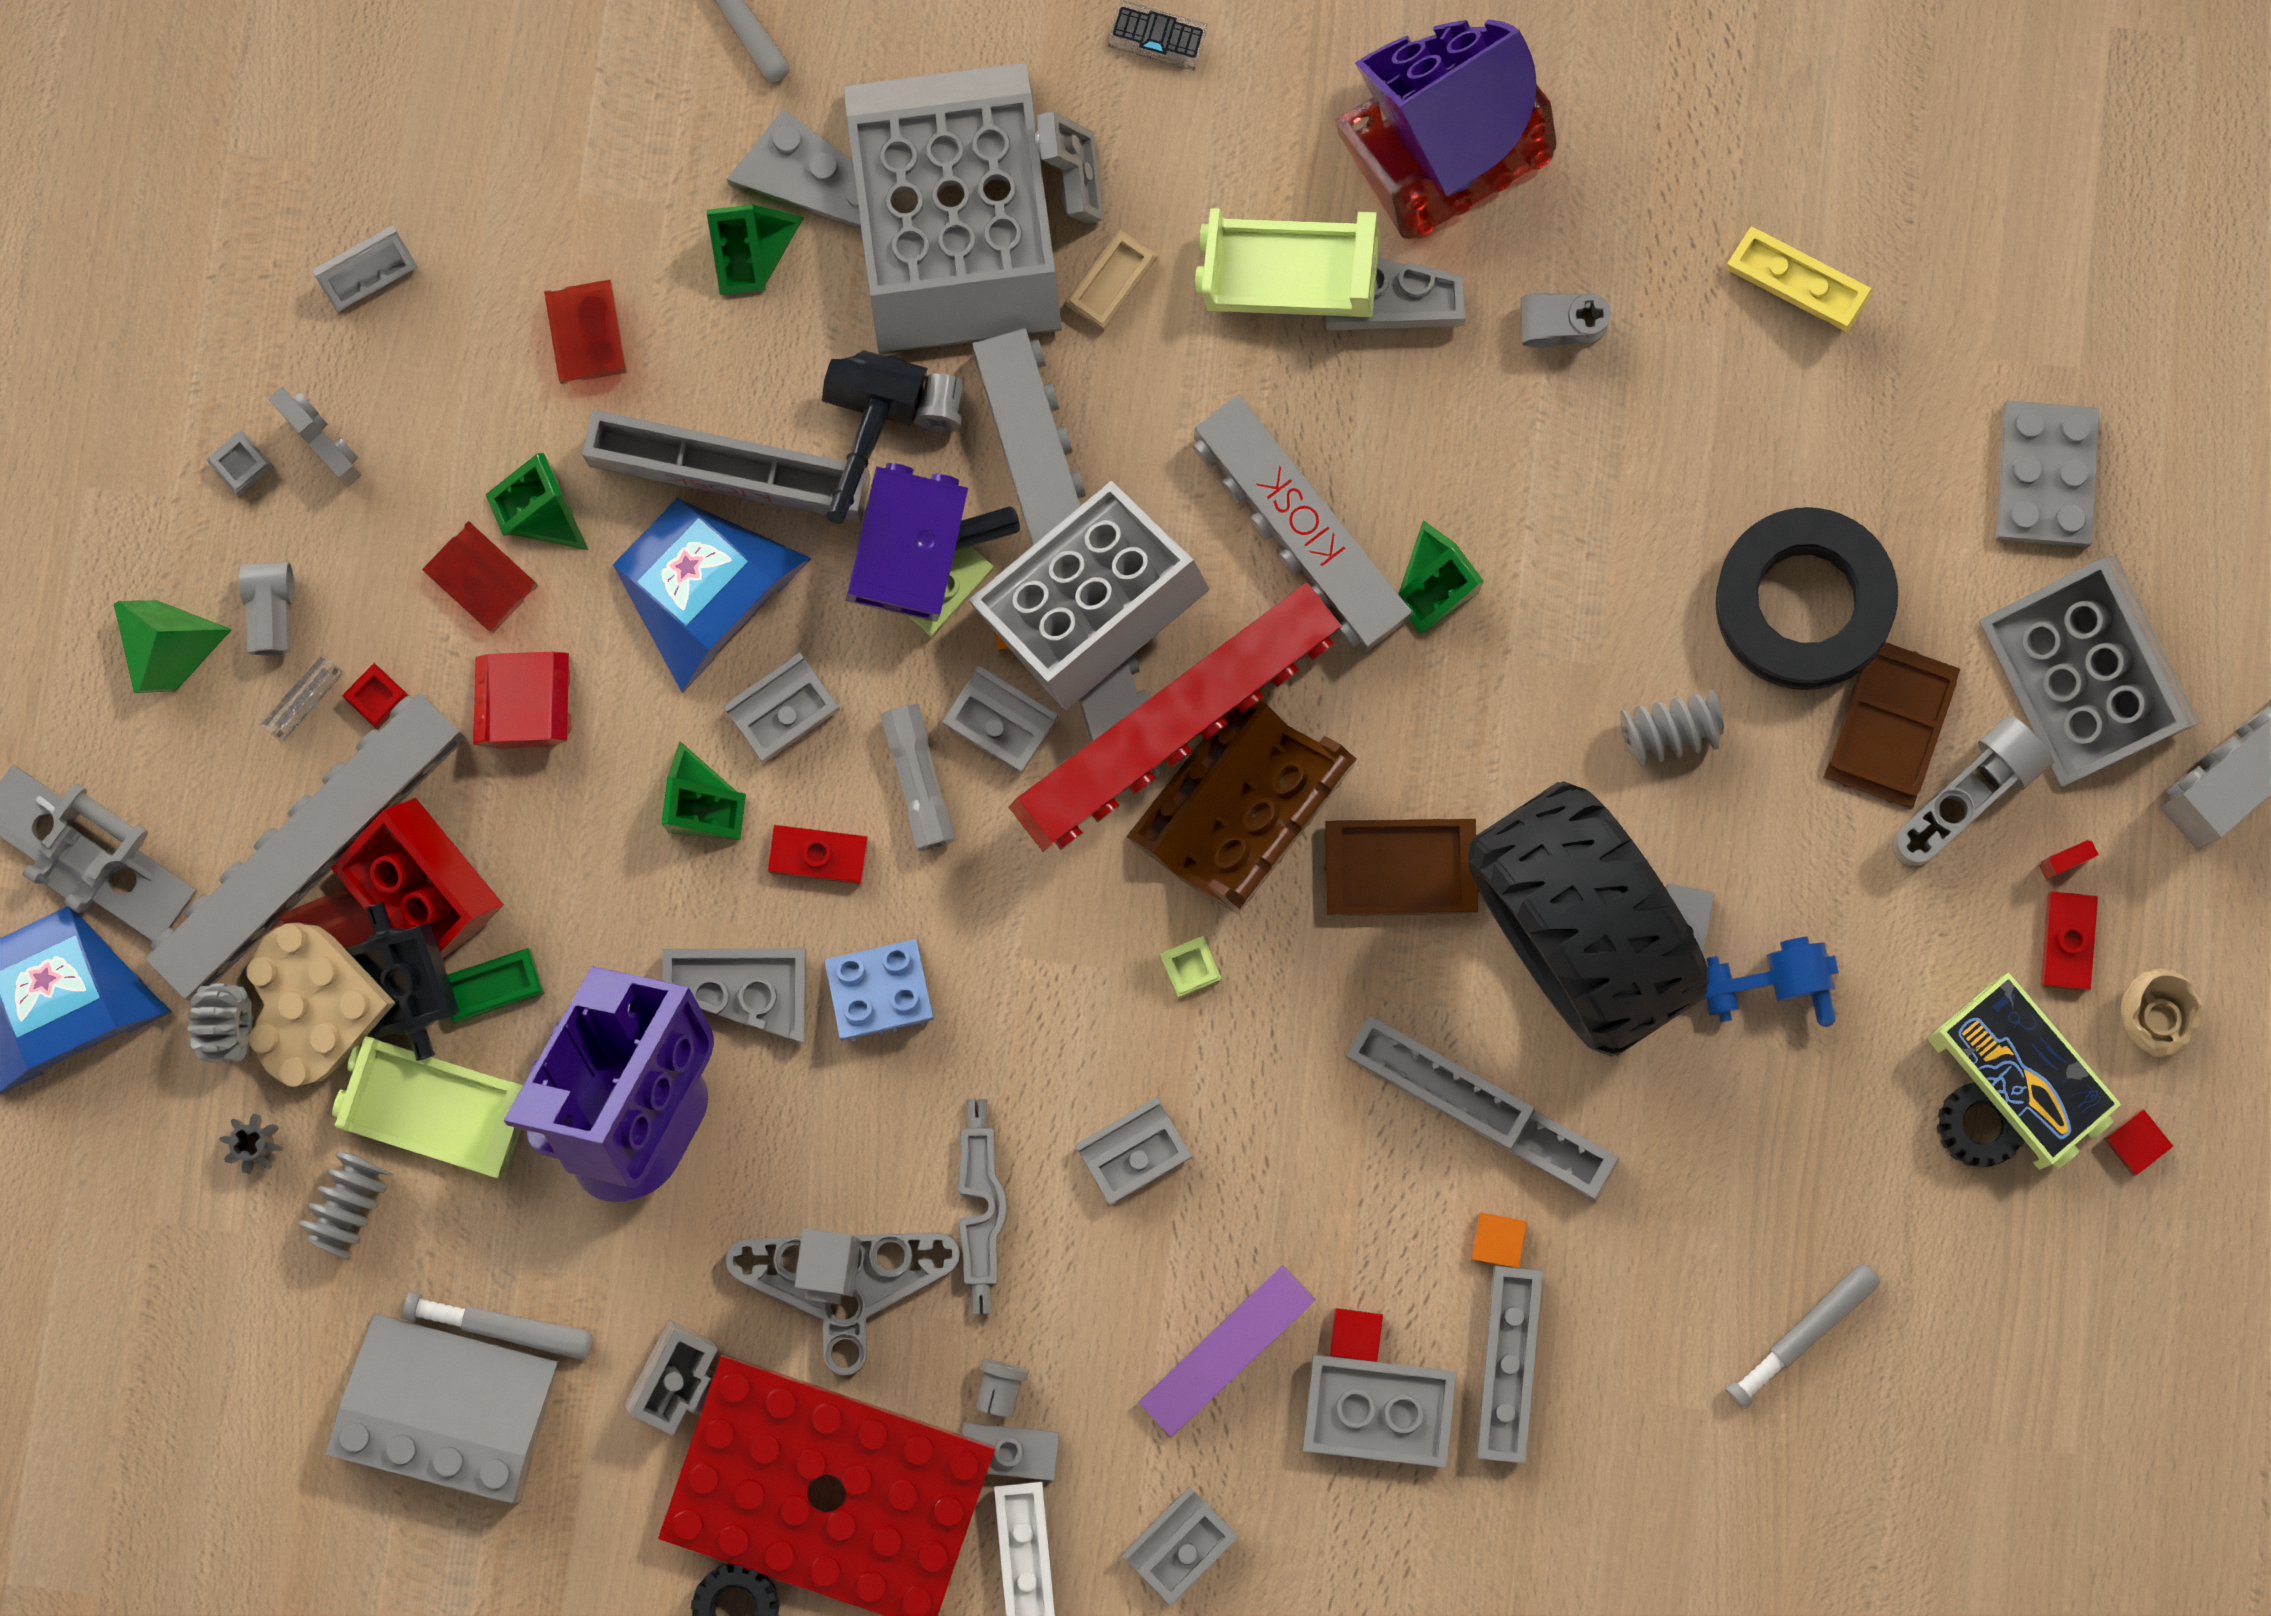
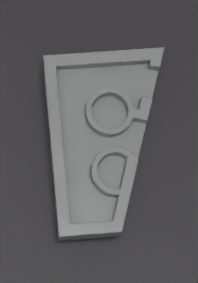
[726,109,861,230]
[1325,254,1466,330]
[662,948,806,1044]

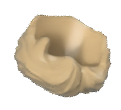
[2121,968,2202,1057]

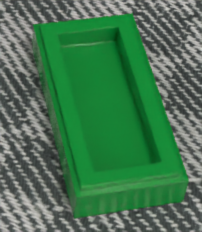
[447,948,545,1023]

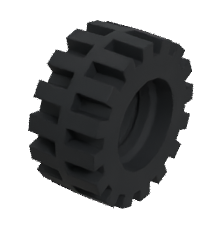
[1937,1082,2025,1167]
[691,1564,780,1616]

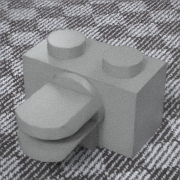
[625,1319,718,1436]

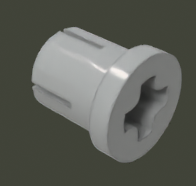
[915,373,963,432]
[976,1359,1029,1417]

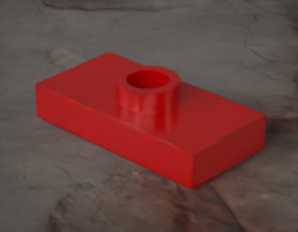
[768,825,868,884]
[2040,891,2098,991]

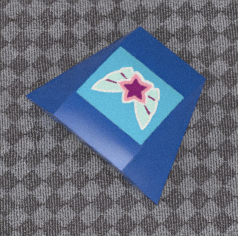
[613,498,811,693]
[0,906,172,1094]

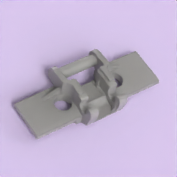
[0,764,197,941]

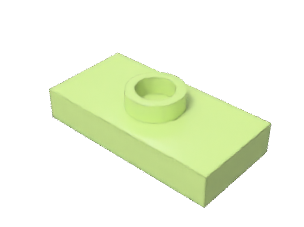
[907,547,995,638]

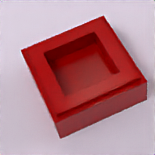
[342,663,409,730]
[2039,840,2099,880]
[2103,1109,2174,1176]
[1329,1308,1383,1362]

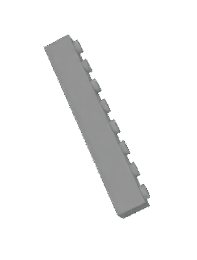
[146,693,466,1001]

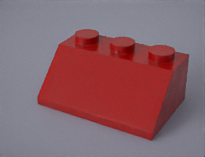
[330,797,504,959]

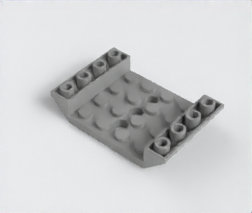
[844,63,1062,355]

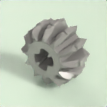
[187,983,254,1064]

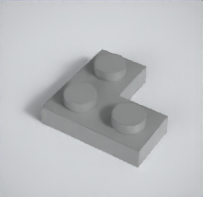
[1035,111,1104,224]
[269,387,362,488]

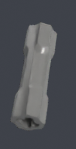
[880,704,956,851]

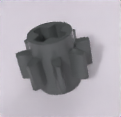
[220,1114,283,1174]

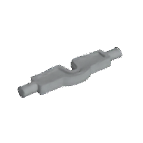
[958,1099,1007,1314]

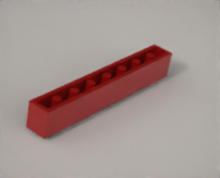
[1008,582,1341,852]

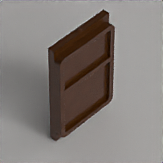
[1823,642,1960,809]
[1324,819,1479,916]

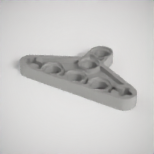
[726,1233,961,1375]

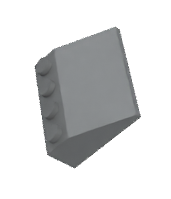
[969,480,1210,710]
[1980,556,2200,787]
[326,1314,559,1504]

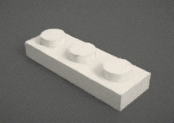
[994,1482,1055,1616]

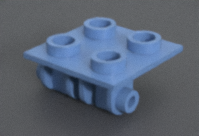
[825,939,934,1042]

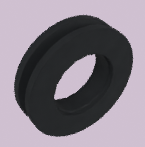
[1715,507,1898,690]

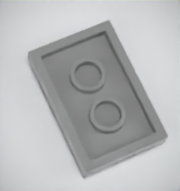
[1995,400,2099,548]
[1302,1355,1456,1468]

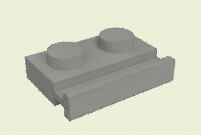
[723,653,840,764]
[942,665,1058,774]
[1075,1097,1192,1206]
[1121,1486,1239,1606]

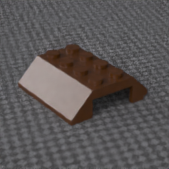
[1127,701,1357,915]

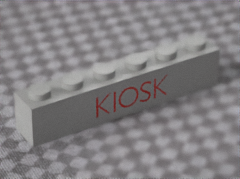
[1193,394,1412,654]
[582,410,871,523]

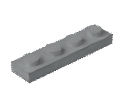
[1476,1266,1543,1463]

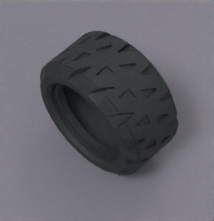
[1468,781,1708,1057]

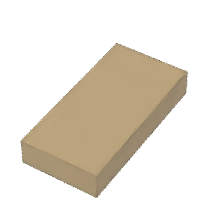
[1066,229,1157,332]

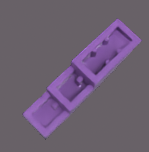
[1138,1265,1316,1437]

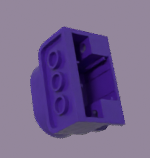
[504,966,714,1202]

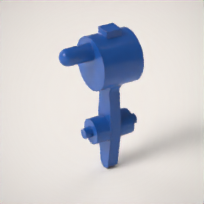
[1702,936,1839,1027]

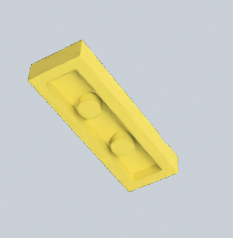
[1727,226,1872,333]

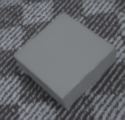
[206,430,274,497]

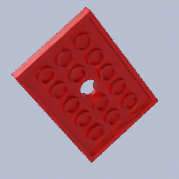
[658,1354,995,1616]

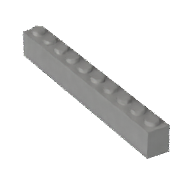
[972,328,1165,777]

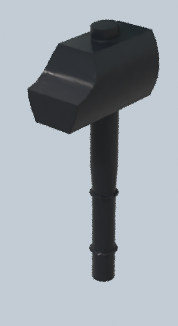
[822,350,928,524]

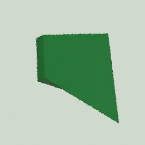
[707,204,804,295]
[485,453,589,550]
[1397,520,1484,634]
[114,600,232,693]
[662,742,746,840]

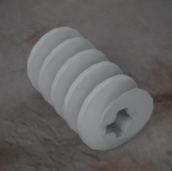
[1620,689,1724,766]
[299,1152,394,1260]

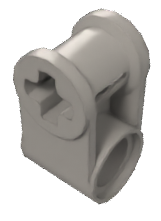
[1520,293,1611,347]

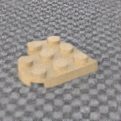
[247,923,395,1087]

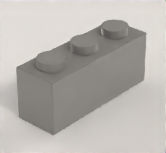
[794,1229,861,1305]

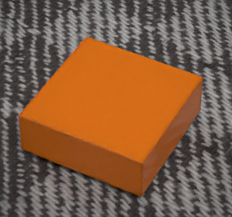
[1471,1212,1527,1268]

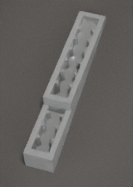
[1346,1015,1619,1203]

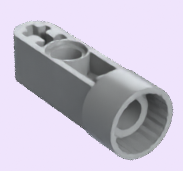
[1893,714,2054,867]

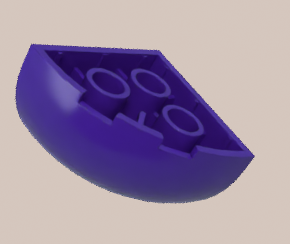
[1355,19,1536,196]

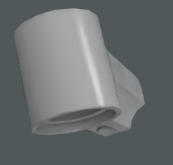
[239,562,295,657]

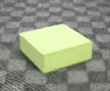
[1160,936,1222,998]

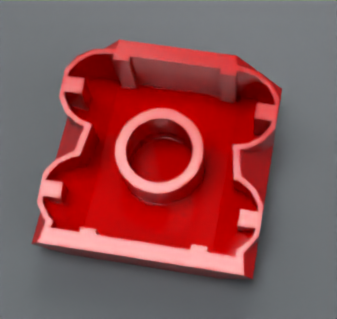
[473,651,572,749]

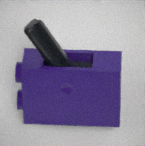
[845,463,1020,622]

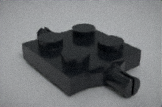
[345,902,460,1061]

